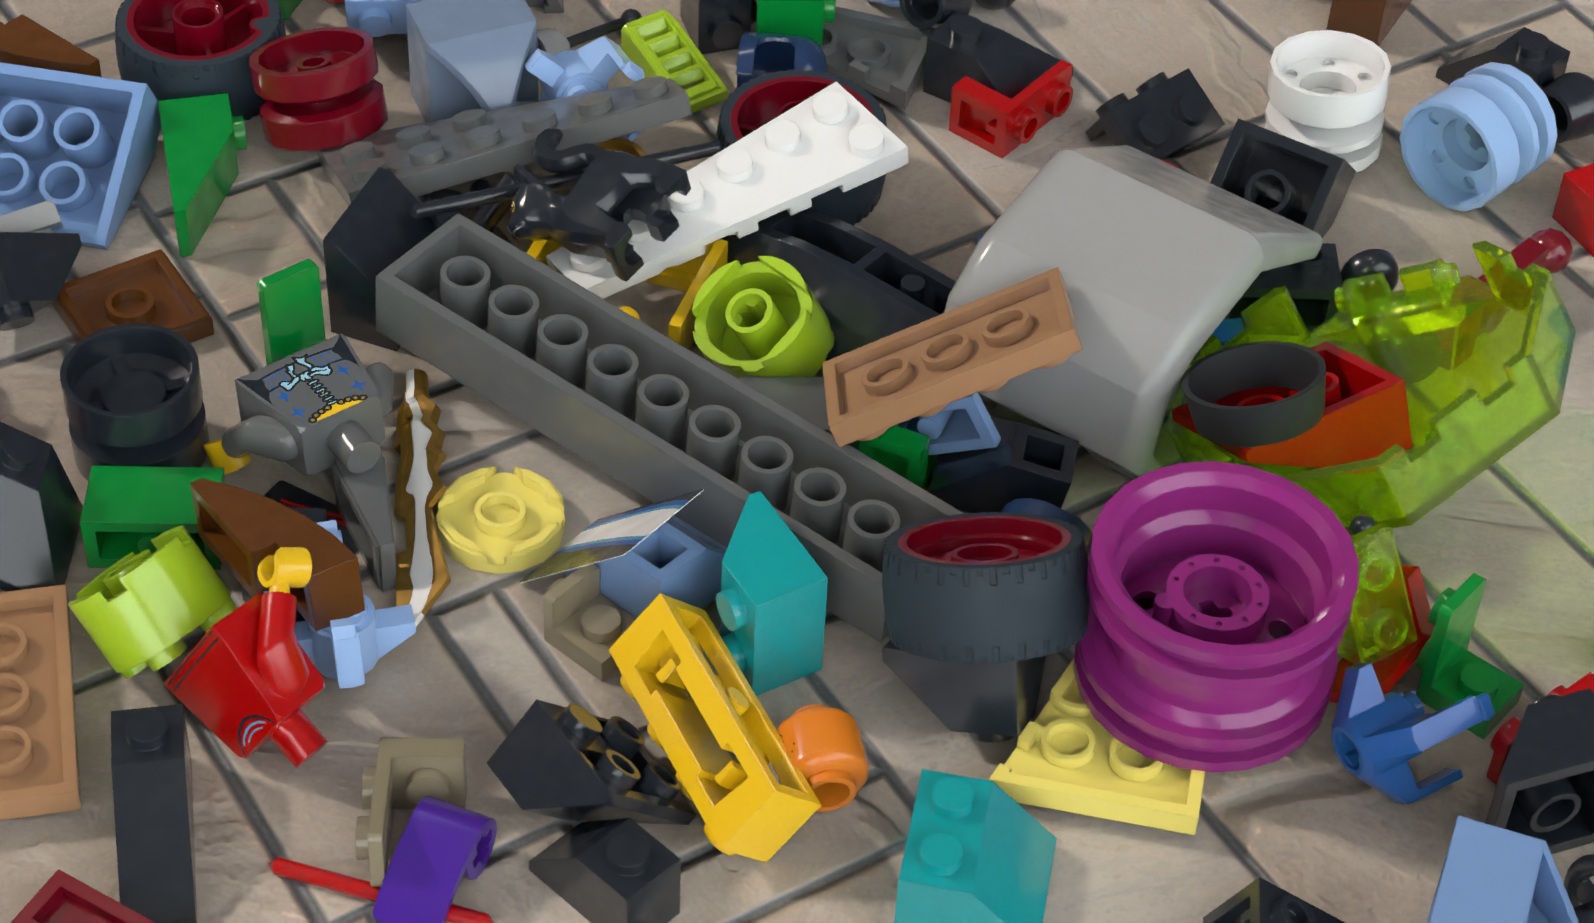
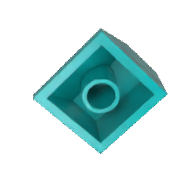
[716,491,828,696]
[894,769,1057,923]

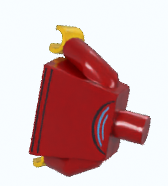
[164,547,329,769]

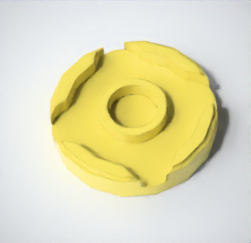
[436,466,566,574]

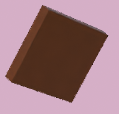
[52,249,214,343]

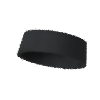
[1182,341,1326,447]

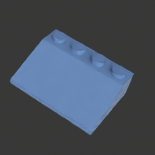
[0,62,161,250]

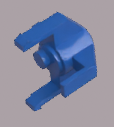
[1332,663,1496,804]

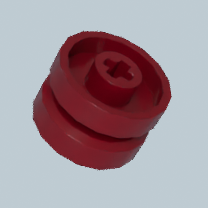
[249,27,388,151]

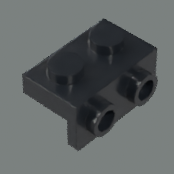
[1085,68,1225,160]

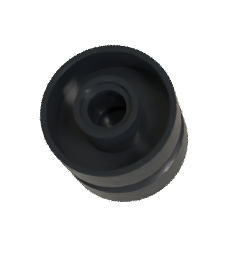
[60,323,210,481]

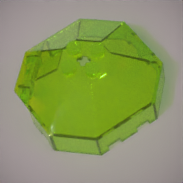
[1165,241,1576,536]

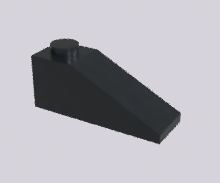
[111,704,197,923]

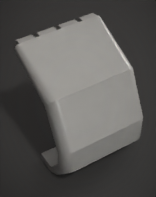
[944,145,1323,480]

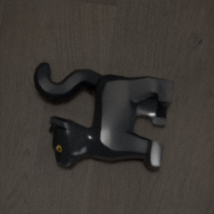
[506,127,691,282]

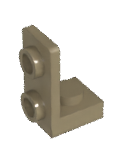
[355,737,467,887]

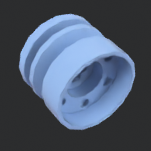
[1400,62,1558,212]

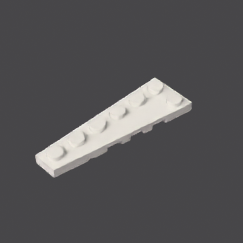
[546,81,909,299]

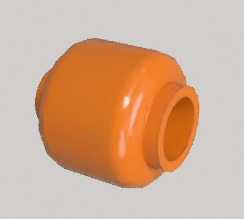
[777,704,869,812]

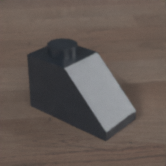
[1436,27,1571,89]
[0,232,82,331]
[529,818,681,923]

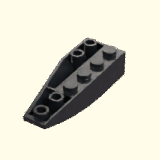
[721,208,956,361]

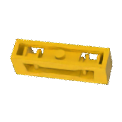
[608,593,822,863]

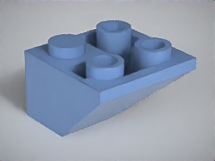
[565,515,727,619]

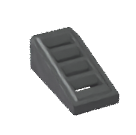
[333,451,397,592]

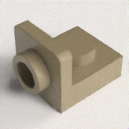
[543,564,636,681]

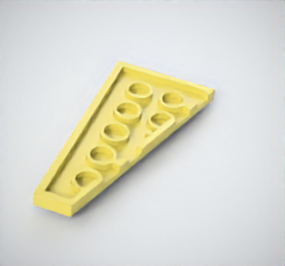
[989,658,1205,835]

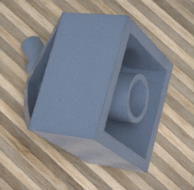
[406,0,539,122]

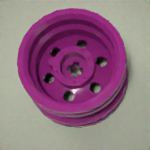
[1073,461,1359,773]

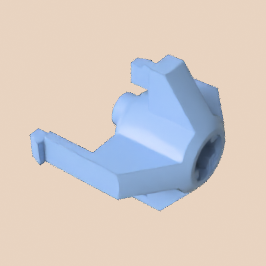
[524,36,645,142]
[263,520,416,689]

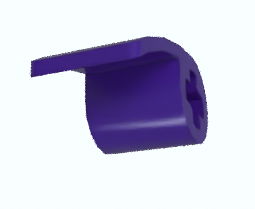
[372,796,497,923]

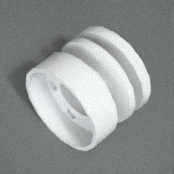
[1264,30,1391,172]

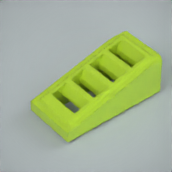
[621,10,728,113]

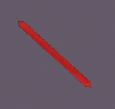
[268,857,494,923]

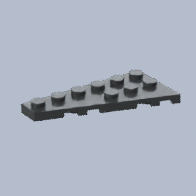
[317,76,692,206]

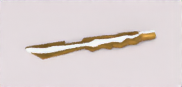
[394,369,451,627]

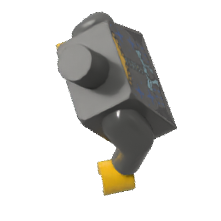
[203,333,394,476]

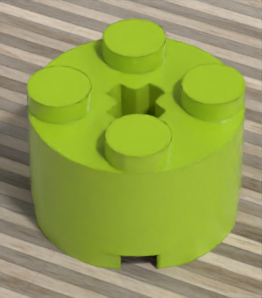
[692,256,835,379]
[68,526,237,679]

